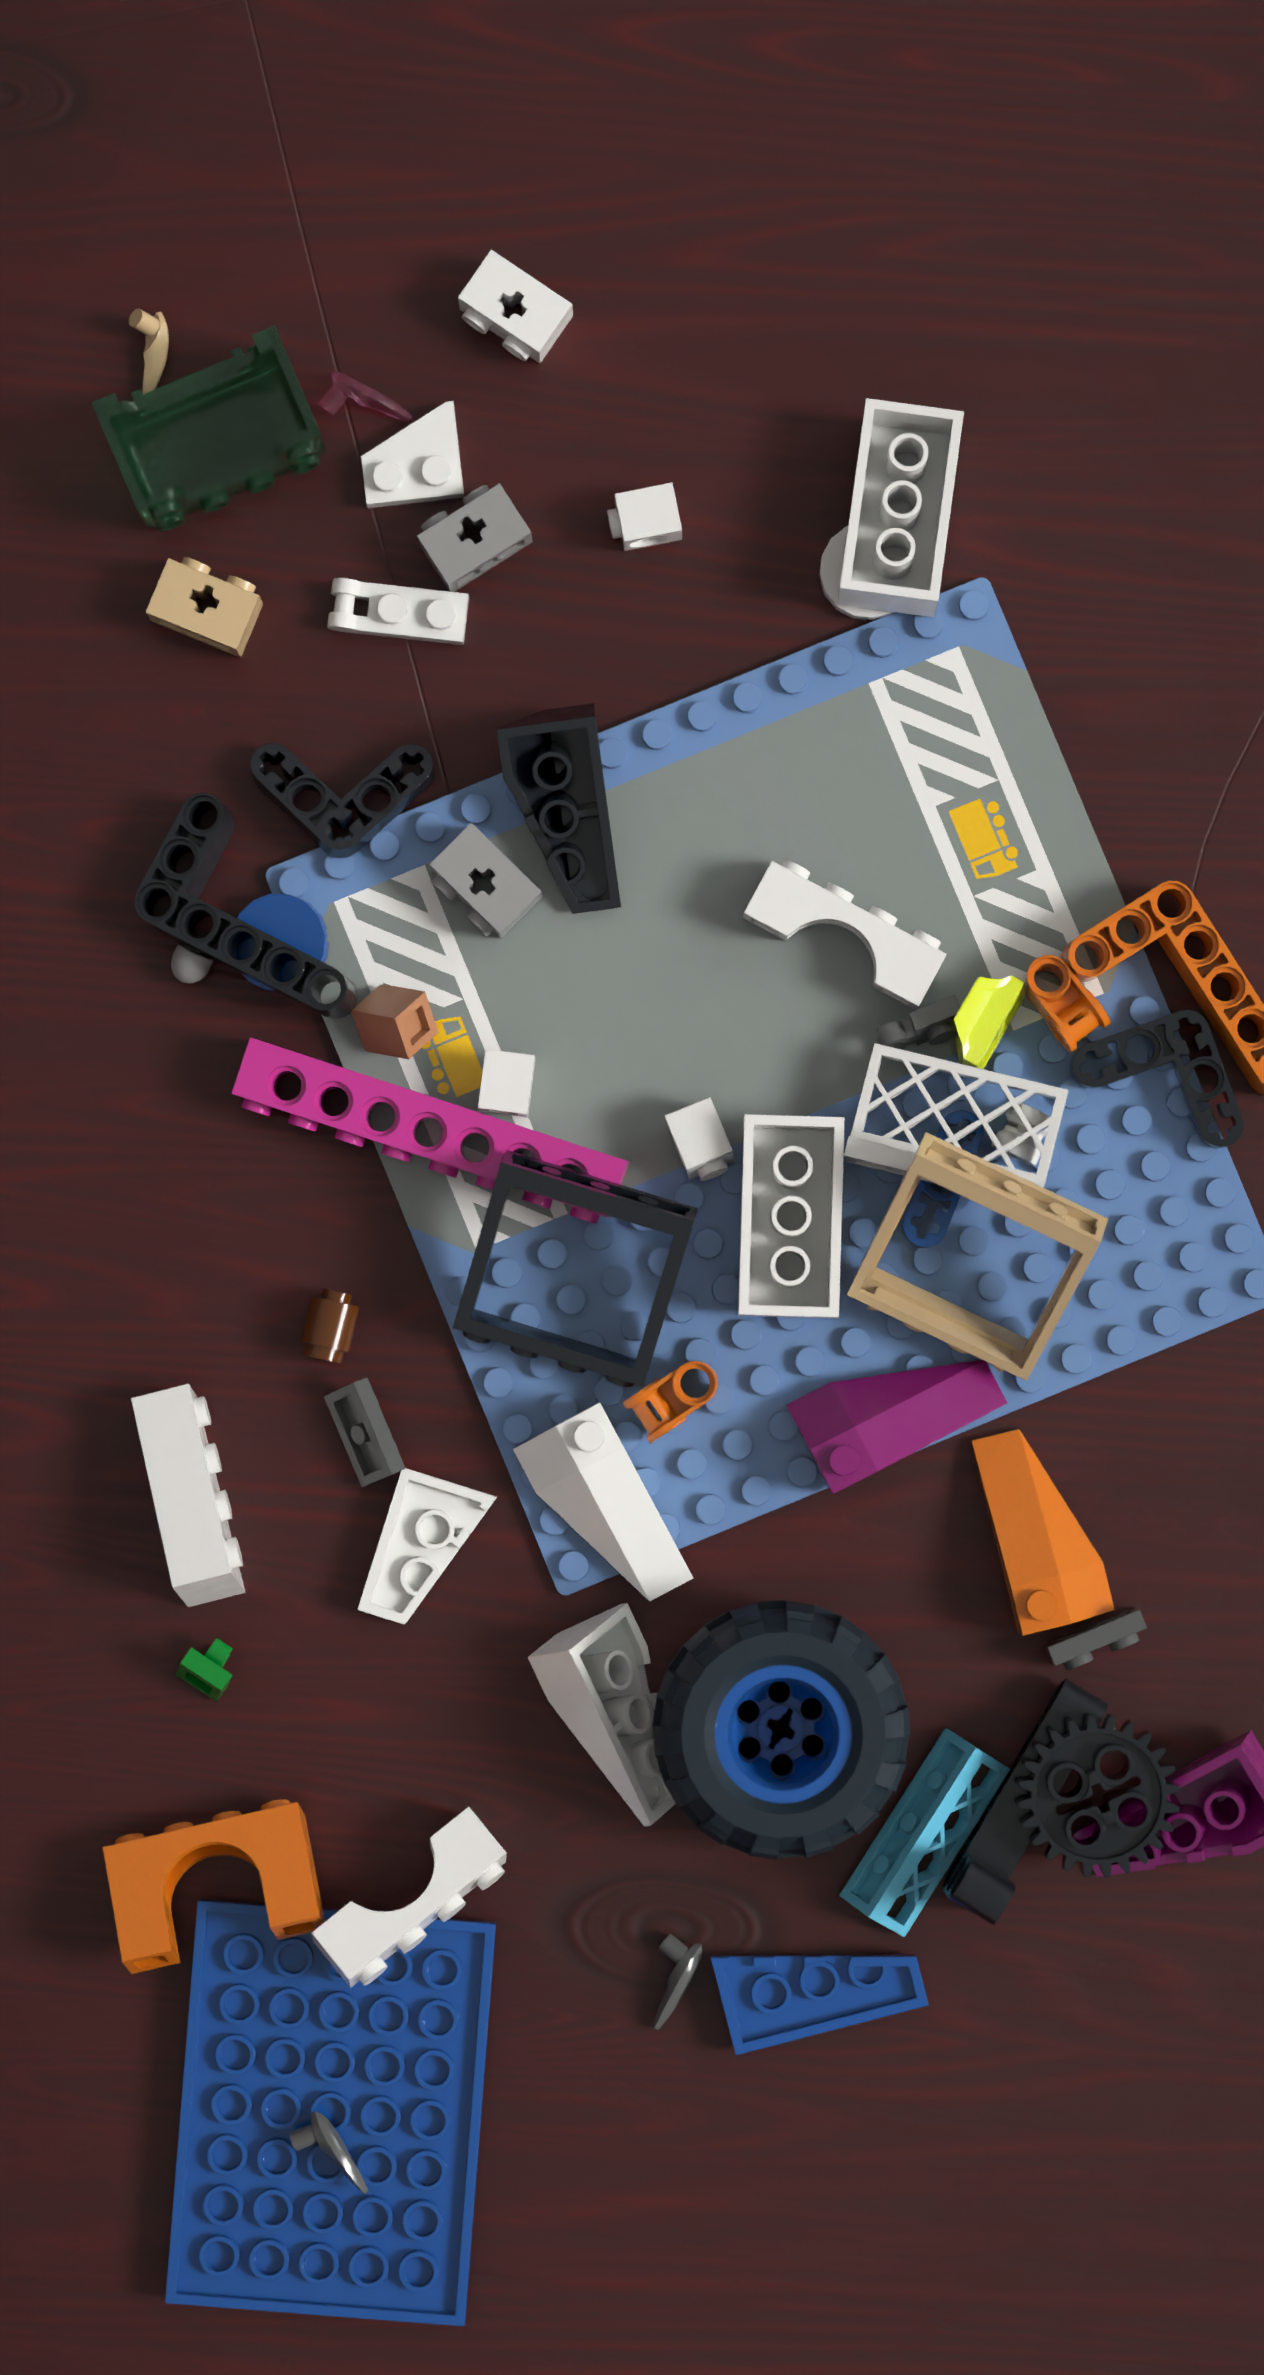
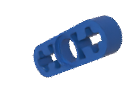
[902,1110,984,1248]

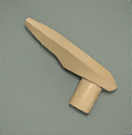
[129,309,169,405]

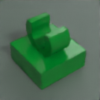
[176,1638,233,1702]

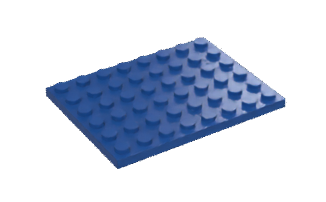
[165,1899,496,2327]

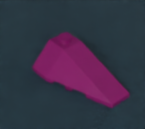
[1072,1730,1264,1877]

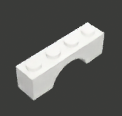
[743,859,947,1010]
[312,1807,507,1988]

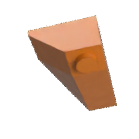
[971,1429,1115,1635]

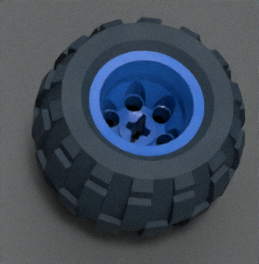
[653,1600,910,1860]

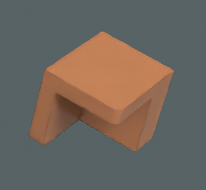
[351,984,439,1059]

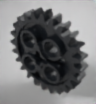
[1016,1713,1180,1878]

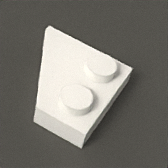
[361,401,464,508]

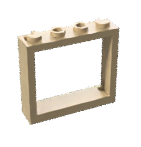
[847,1132,1108,1381]

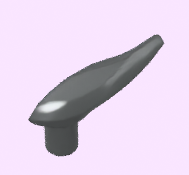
[653,1933,702,2030]
[290,2111,369,2194]

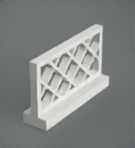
[844,1043,1068,1188]

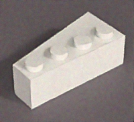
[131,1384,245,1607]

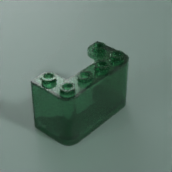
[92,325,326,532]

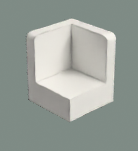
[478,1050,536,1117]

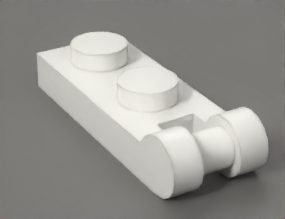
[327,578,469,645]

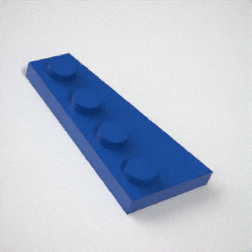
[711,1954,929,2055]

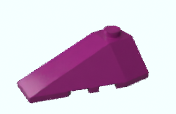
[786,1360,1008,1494]

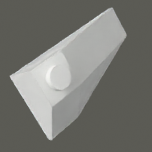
[513,1403,693,1601]
[528,1603,676,1826]

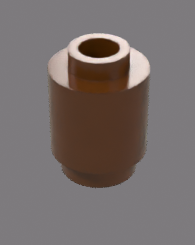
[301,1289,360,1364]

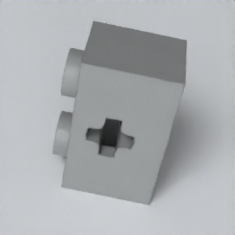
[417,483,533,592]
[429,823,543,939]

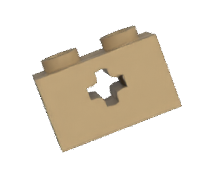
[146,557,263,658]

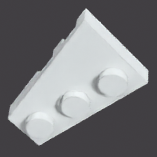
[357,1468,497,1625]

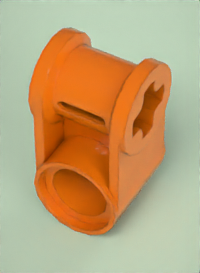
[1025,955,1111,1053]
[622,1361,718,1444]

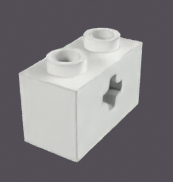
[458,250,573,363]

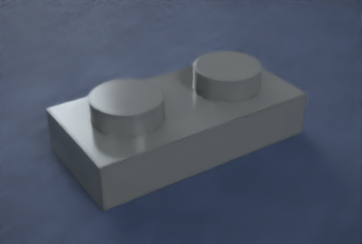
[324,1378,406,1487]
[1043,1608,1147,1670]

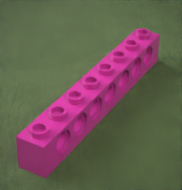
[231,1037,629,1224]

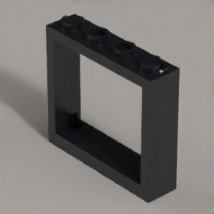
[453,1150,698,1387]

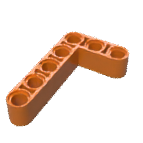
[1060,881,1264,1095]

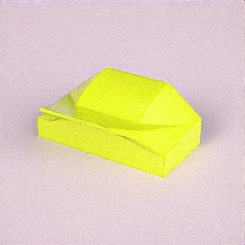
[954,976,1025,1069]

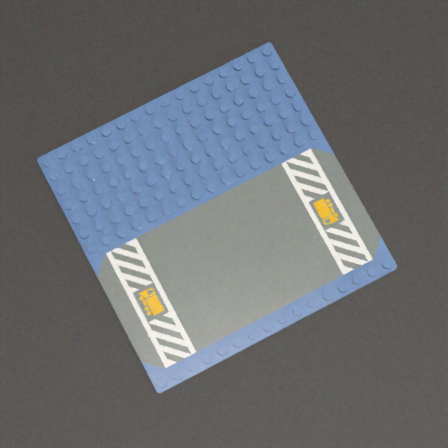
[266,577,1264,1595]

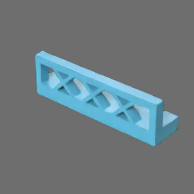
[839,1727,1011,1937]

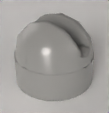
[171,943,214,984]

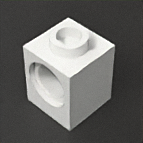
[607,482,682,551]
[665,1097,735,1181]

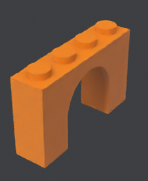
[103,1800,325,1974]

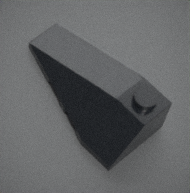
[496,703,621,914]

